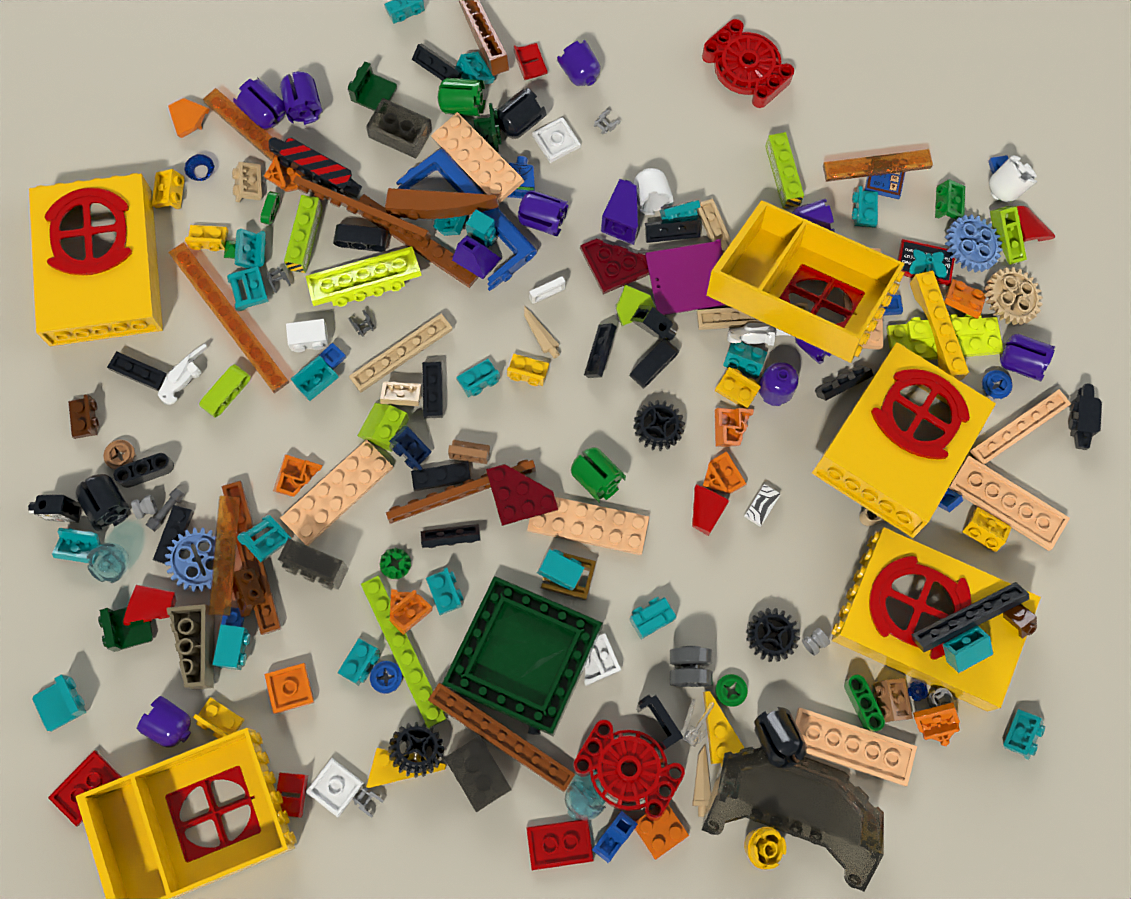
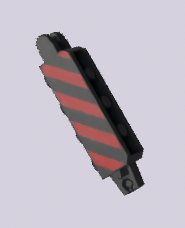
[269,137,362,198]

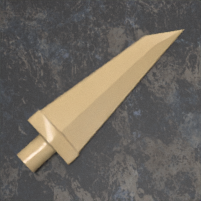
[524,305,560,359]
[692,745,712,817]

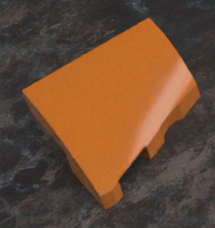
[715,408,754,447]
[273,454,323,497]

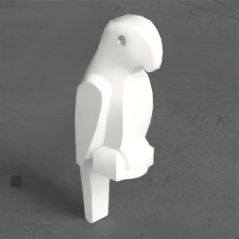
[727,323,790,346]
[158,344,208,405]

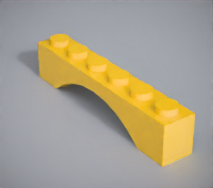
[910,271,969,381]

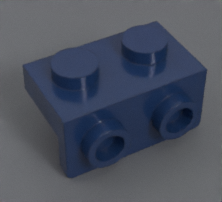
[389,425,432,471]

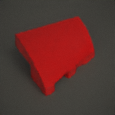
[1017,206,1055,242]
[692,484,729,536]
[123,585,177,626]

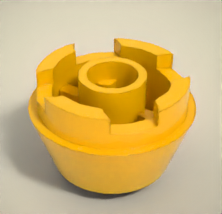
[744,827,787,869]

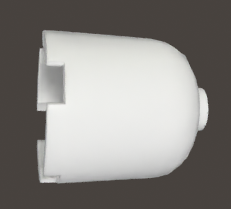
[989,155,1037,202]
[633,168,674,215]

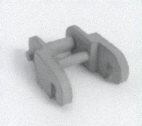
[594,109,621,134]
[353,787,384,818]

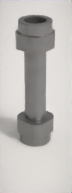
[145,488,185,532]

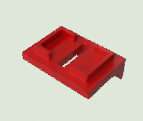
[514,43,548,80]
[276,772,308,818]

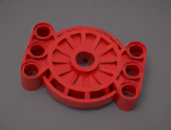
[702,19,795,108]
[574,720,685,821]

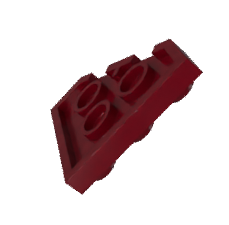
[580,238,649,294]
[486,464,558,526]

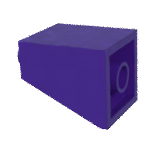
[601,179,638,245]

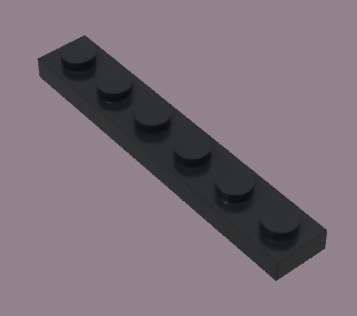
[911,582,1029,652]

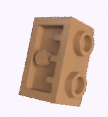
[448,440,490,465]
[874,678,913,723]

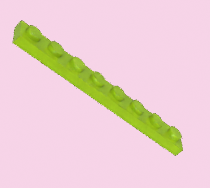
[361,575,446,729]

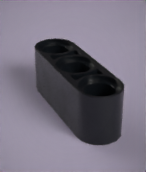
[333,224,388,252]
[629,338,680,389]
[113,453,174,488]

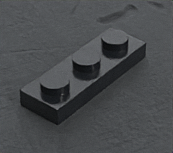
[411,43,463,80]
[645,218,700,243]
[584,323,617,378]
[107,351,167,392]
[422,362,443,419]
[815,365,874,401]
[411,462,471,491]
[153,505,194,564]
[421,524,481,548]

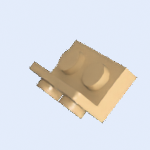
[232,162,262,202]
[380,382,422,406]

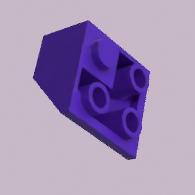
[452,235,502,279]

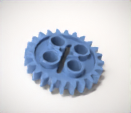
[945,214,1002,273]
[165,528,232,592]

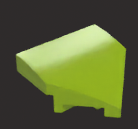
[615,285,656,326]

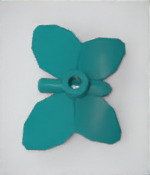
[909,249,947,278]

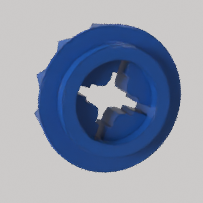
[982,370,1012,399]
[370,661,402,694]

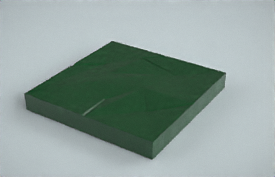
[442,576,603,737]

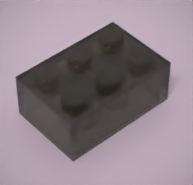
[366,98,432,159]
[278,538,349,591]
[444,735,512,813]

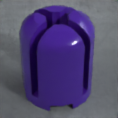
[280,71,323,125]
[233,77,286,130]
[518,190,569,237]
[1000,334,1055,382]

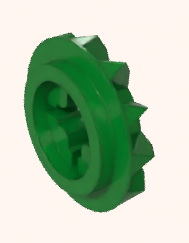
[379,547,411,579]
[715,674,748,707]

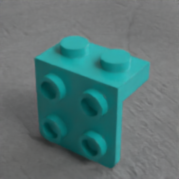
[32,674,87,732]

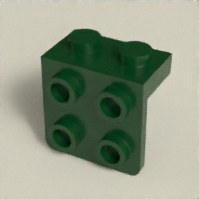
[348,61,397,113]
[473,103,502,152]
[98,607,153,652]

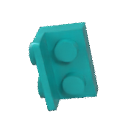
[384,0,425,24]
[456,52,495,85]
[852,186,878,228]
[659,200,701,221]
[456,359,500,398]
[426,568,464,615]
[337,638,380,686]
[1003,709,1045,760]

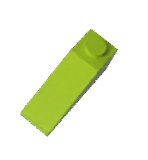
[990,206,1027,265]

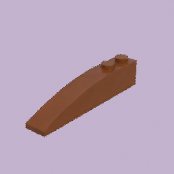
[459,0,509,76]
[385,188,499,220]

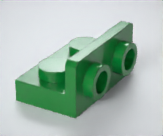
[935,179,966,220]

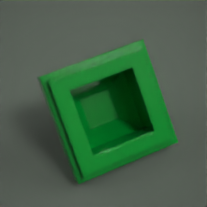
[224,240,236,259]

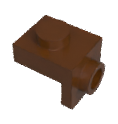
[1003,604,1037,639]

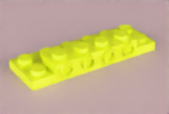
[305,246,422,307]
[886,314,1003,360]

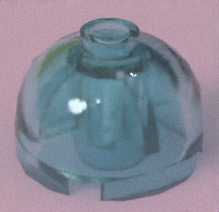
[87,542,130,583]
[564,779,606,821]

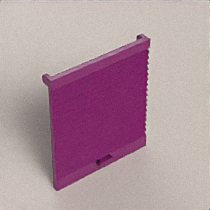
[645,239,726,315]

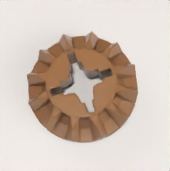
[103,440,136,469]

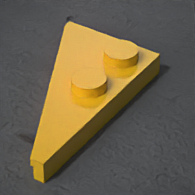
[703,691,751,764]
[366,748,447,788]

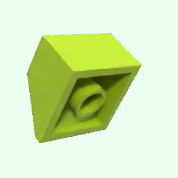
[357,403,409,452]

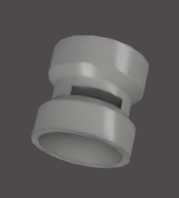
[131,495,158,519]
[802,628,830,656]
[927,688,953,708]

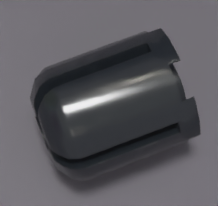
[496,88,547,139]
[75,474,130,531]
[754,707,807,768]

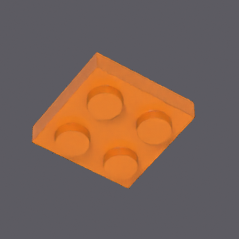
[944,279,986,319]
[264,663,314,714]
[635,805,689,860]

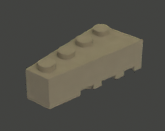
[167,604,214,690]

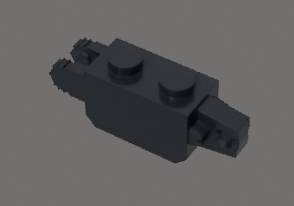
[1068,383,1102,450]

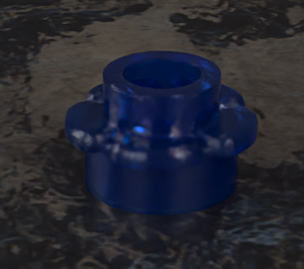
[908,681,928,701]

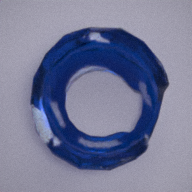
[184,154,215,181]

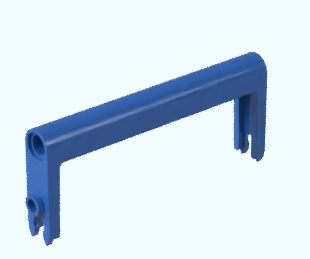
[396,149,537,291]

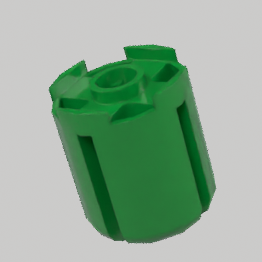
[437,78,486,116]
[571,447,626,503]

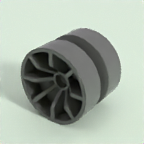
[670,646,713,687]

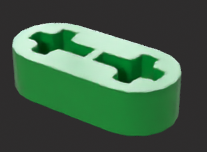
[260,191,280,225]

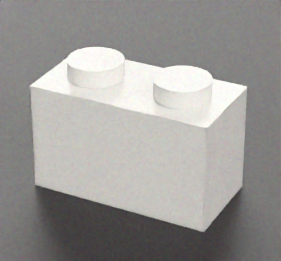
[286,319,329,352]

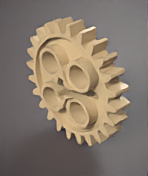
[984,267,1043,326]

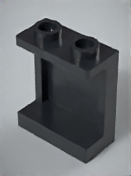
[636,694,683,751]

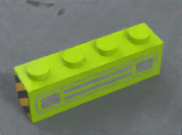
[765,132,804,209]
[284,195,323,273]

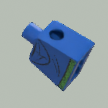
[508,156,535,199]

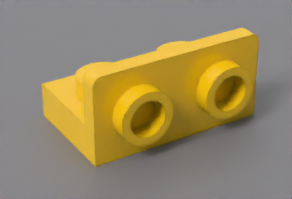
[151,169,185,209]
[185,225,228,251]
[507,354,549,386]
[715,367,761,409]
[963,507,1012,552]
[193,697,245,739]

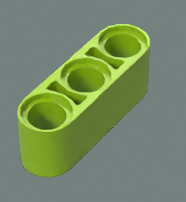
[199,364,251,418]

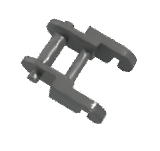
[266,266,291,293]
[348,310,374,337]

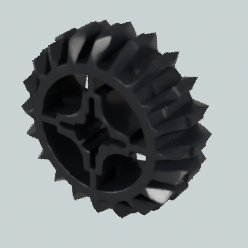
[633,400,685,451]
[746,608,800,662]
[388,722,444,778]

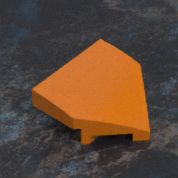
[168,98,210,138]
[264,156,302,192]
[703,451,747,494]
[390,589,433,635]
[913,702,960,747]

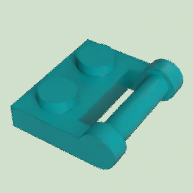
[227,266,269,311]
[237,515,292,562]

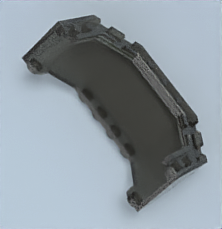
[701,746,884,892]

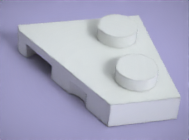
[584,633,621,686]

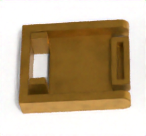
[541,550,596,600]

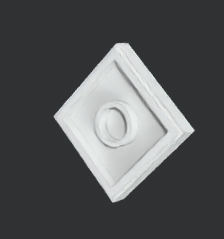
[532,117,581,163]
[306,758,365,818]

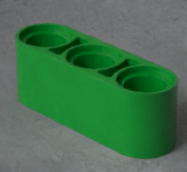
[844,675,885,732]

